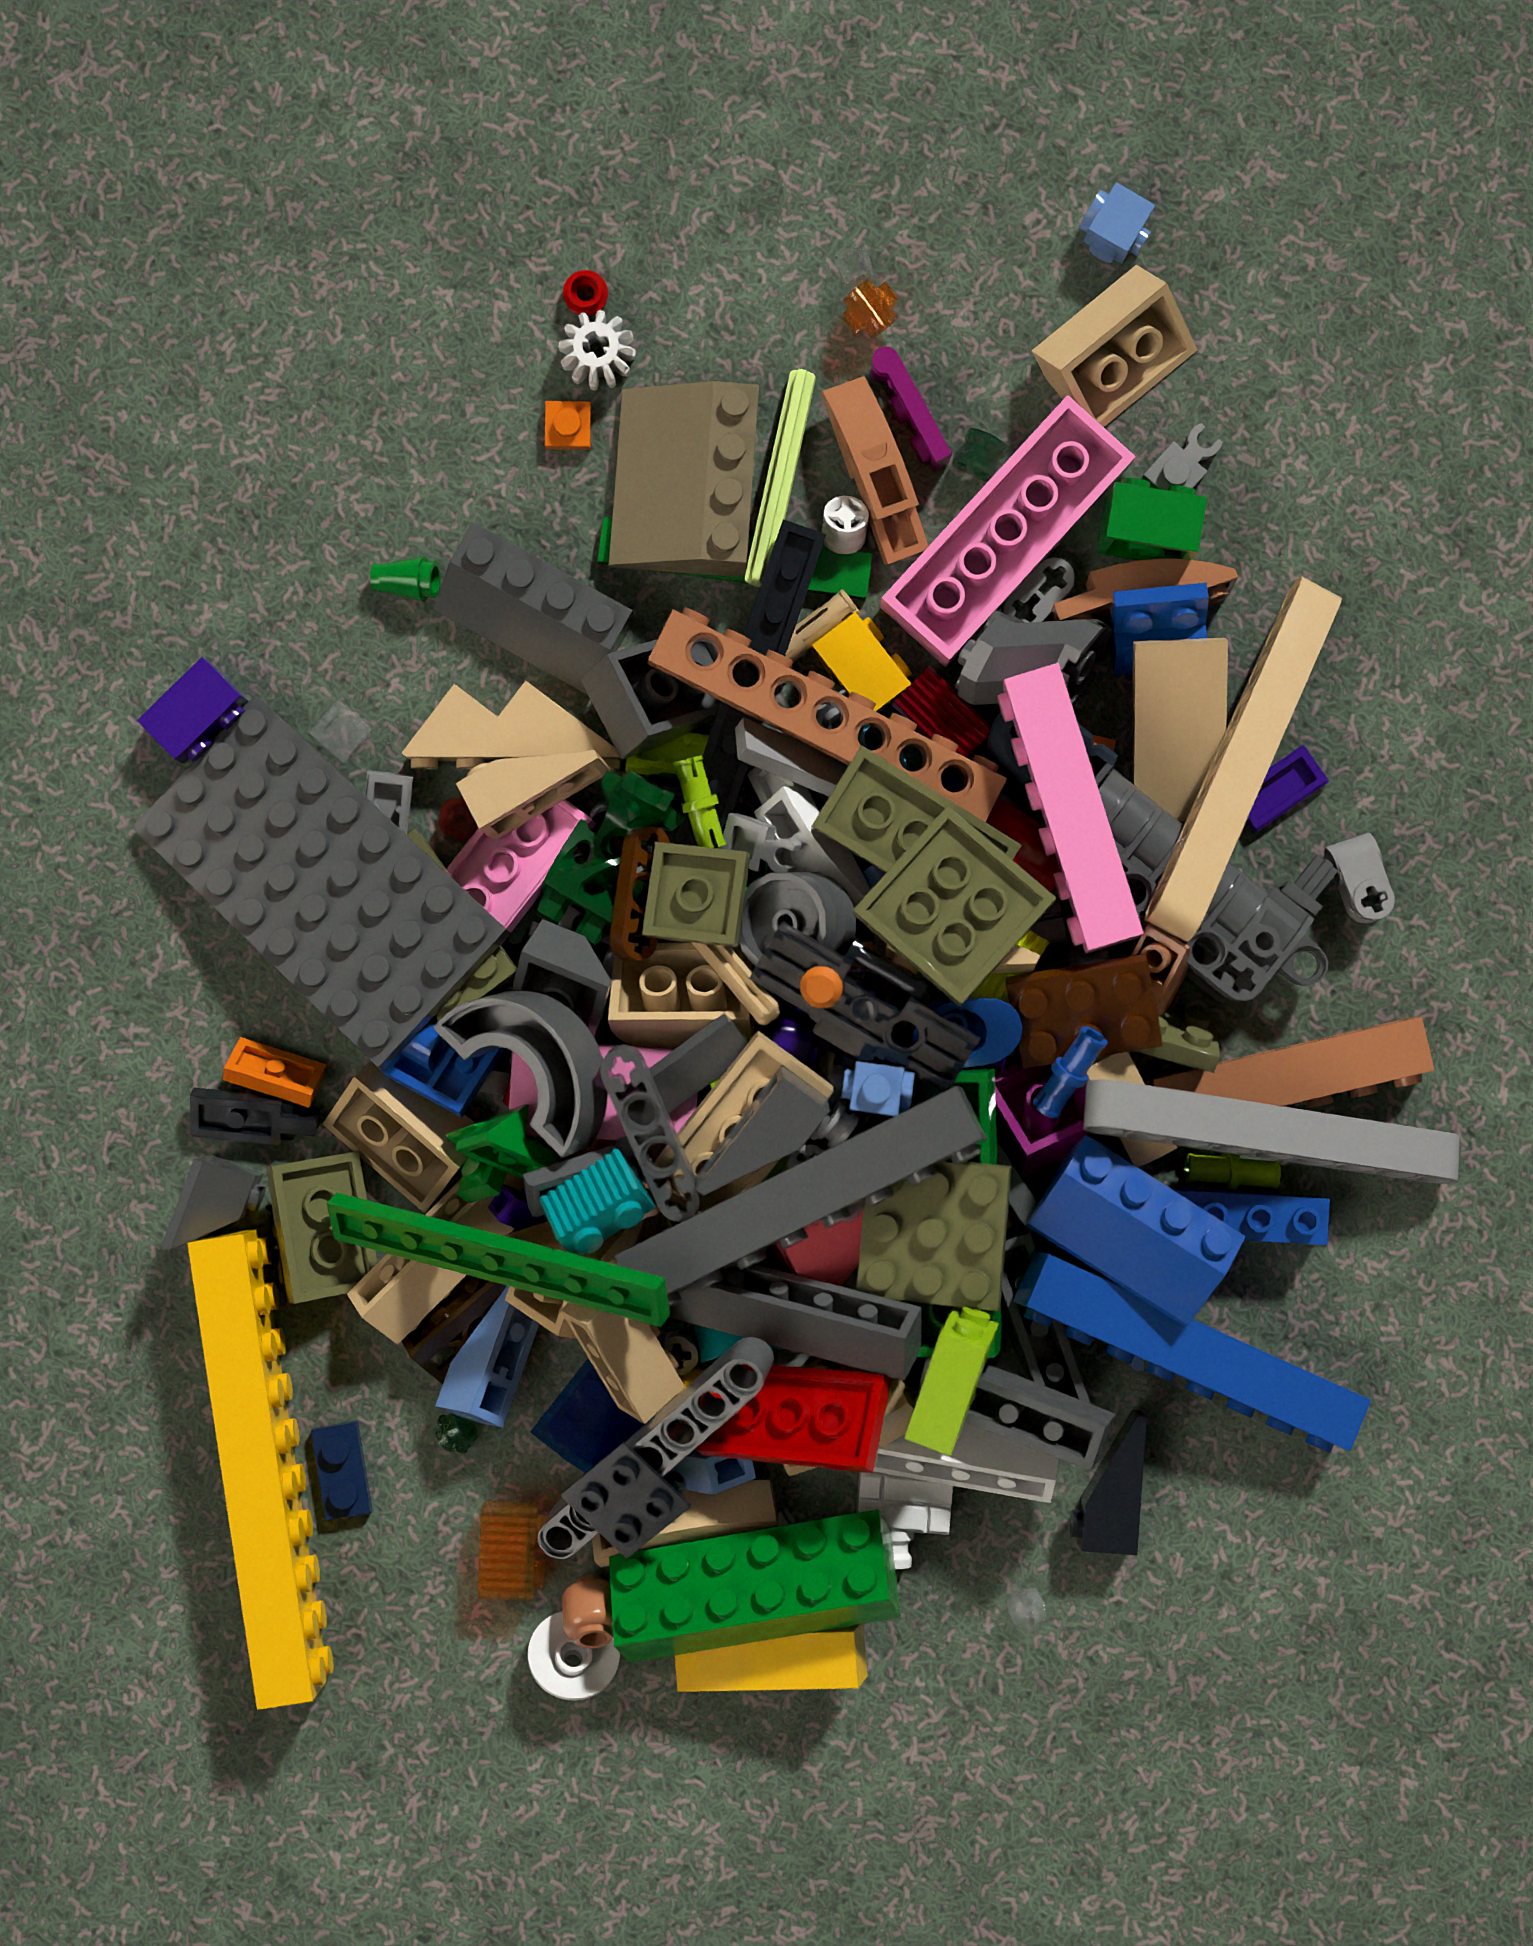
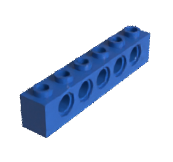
[1047,1181,1330,1245]

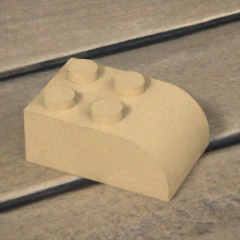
[608,942,756,1049]

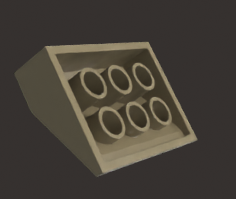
[609,381,759,578]

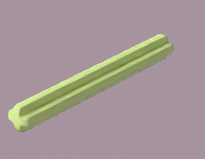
[744,369,816,587]

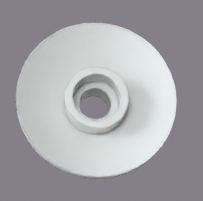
[528,1611,620,1700]

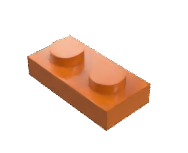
[222,1037,327,1108]

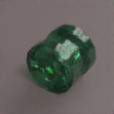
[952,428,1009,482]

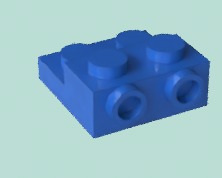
[1110,583,1209,678]

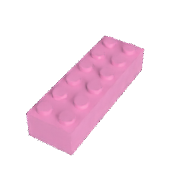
[879,395,1136,667]

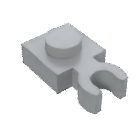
[1142,423,1223,491]
[719,813,802,873]

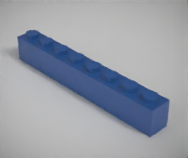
[1012,1250,1371,1453]

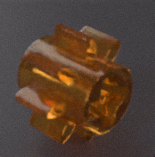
[842,280,898,338]

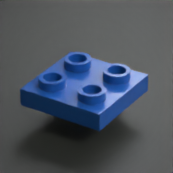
[381,1016,505,1118]

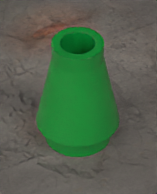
[370,556,441,602]

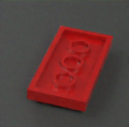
[695,1360,891,1473]

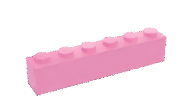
[997,663,1144,954]

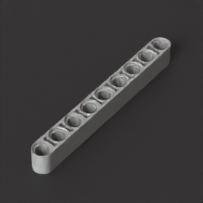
[1083,1079,1460,1184]

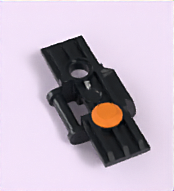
[749,921,980,1093]

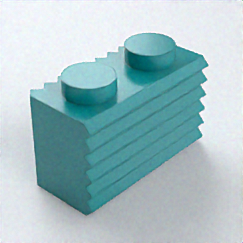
[539,1149,655,1255]

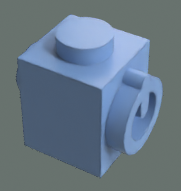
[1079,182,1155,264]
[841,1061,914,1116]

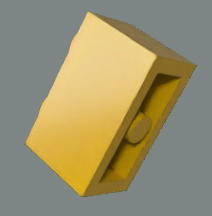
[811,612,912,713]

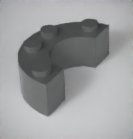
[433,990,608,1157]

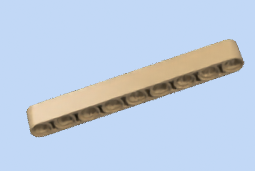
[1144,576,1342,942]

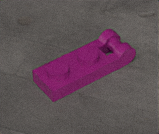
[870,346,952,471]

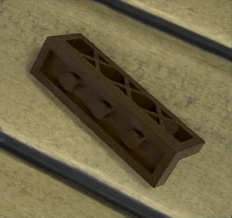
[401,1229,518,1384]

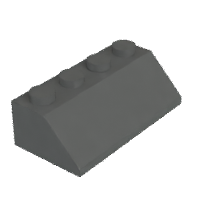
[433,522,635,696]

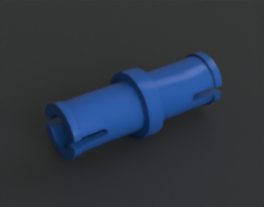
[1033,1026,1108,1119]

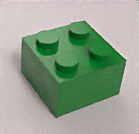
[1095,478,1207,561]

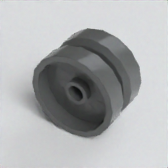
[739,872,856,966]

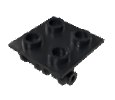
[560,1441,691,1558]

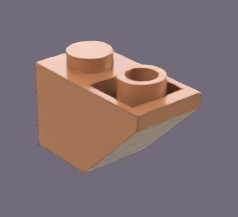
[1131,923,1190,1017]

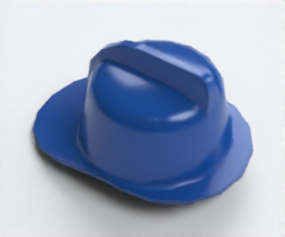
[911,997,1023,1068]

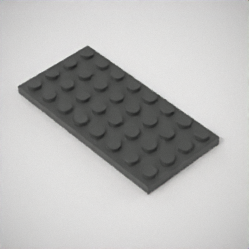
[132,694,511,1070]

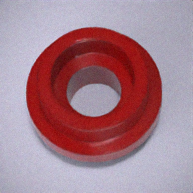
[563,270,608,316]

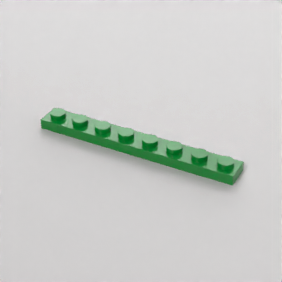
[327,1192,670,1327]

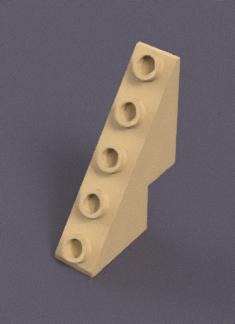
[402,680,625,770]

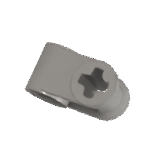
[1324,832,1395,924]

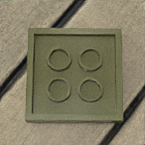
[853,806,1056,1007]
[857,1160,1011,1311]

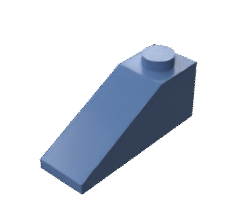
[435,1286,539,1428]

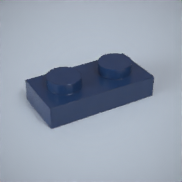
[311,1420,373,1520]

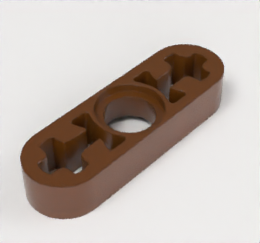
[610,826,670,961]

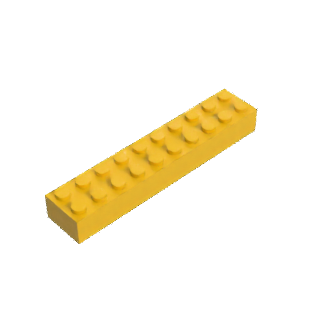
[187,1228,334,1710]

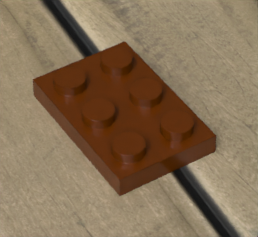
[1005,954,1163,1069]

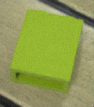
[904,1307,999,1456]

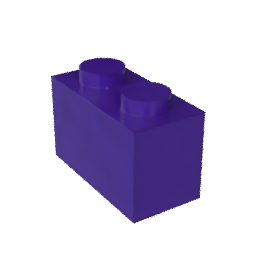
[136,657,248,764]

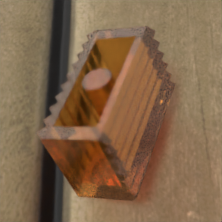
[477,1500,548,1602]

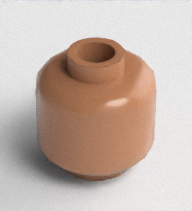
[562,1575,613,1649]

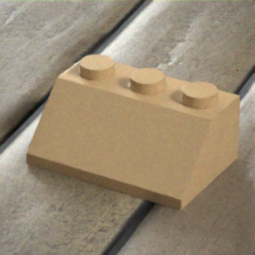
[1032,265,1197,427]
[322,1061,476,1213]

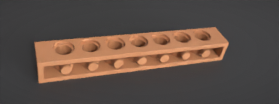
[647,607,1007,822]

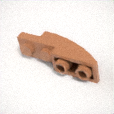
[821,376,929,565]
[1049,559,1238,621]

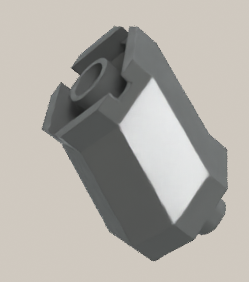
[955,610,1113,707]

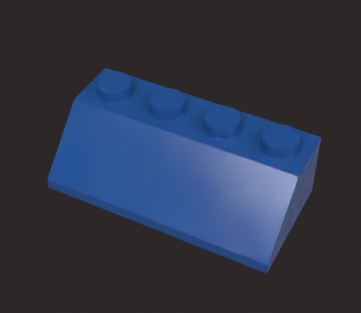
[1026,1135,1246,1327]

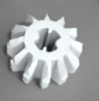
[558,310,636,391]

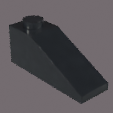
[1070,1410,1147,1555]

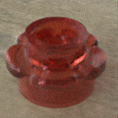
[439,796,479,841]

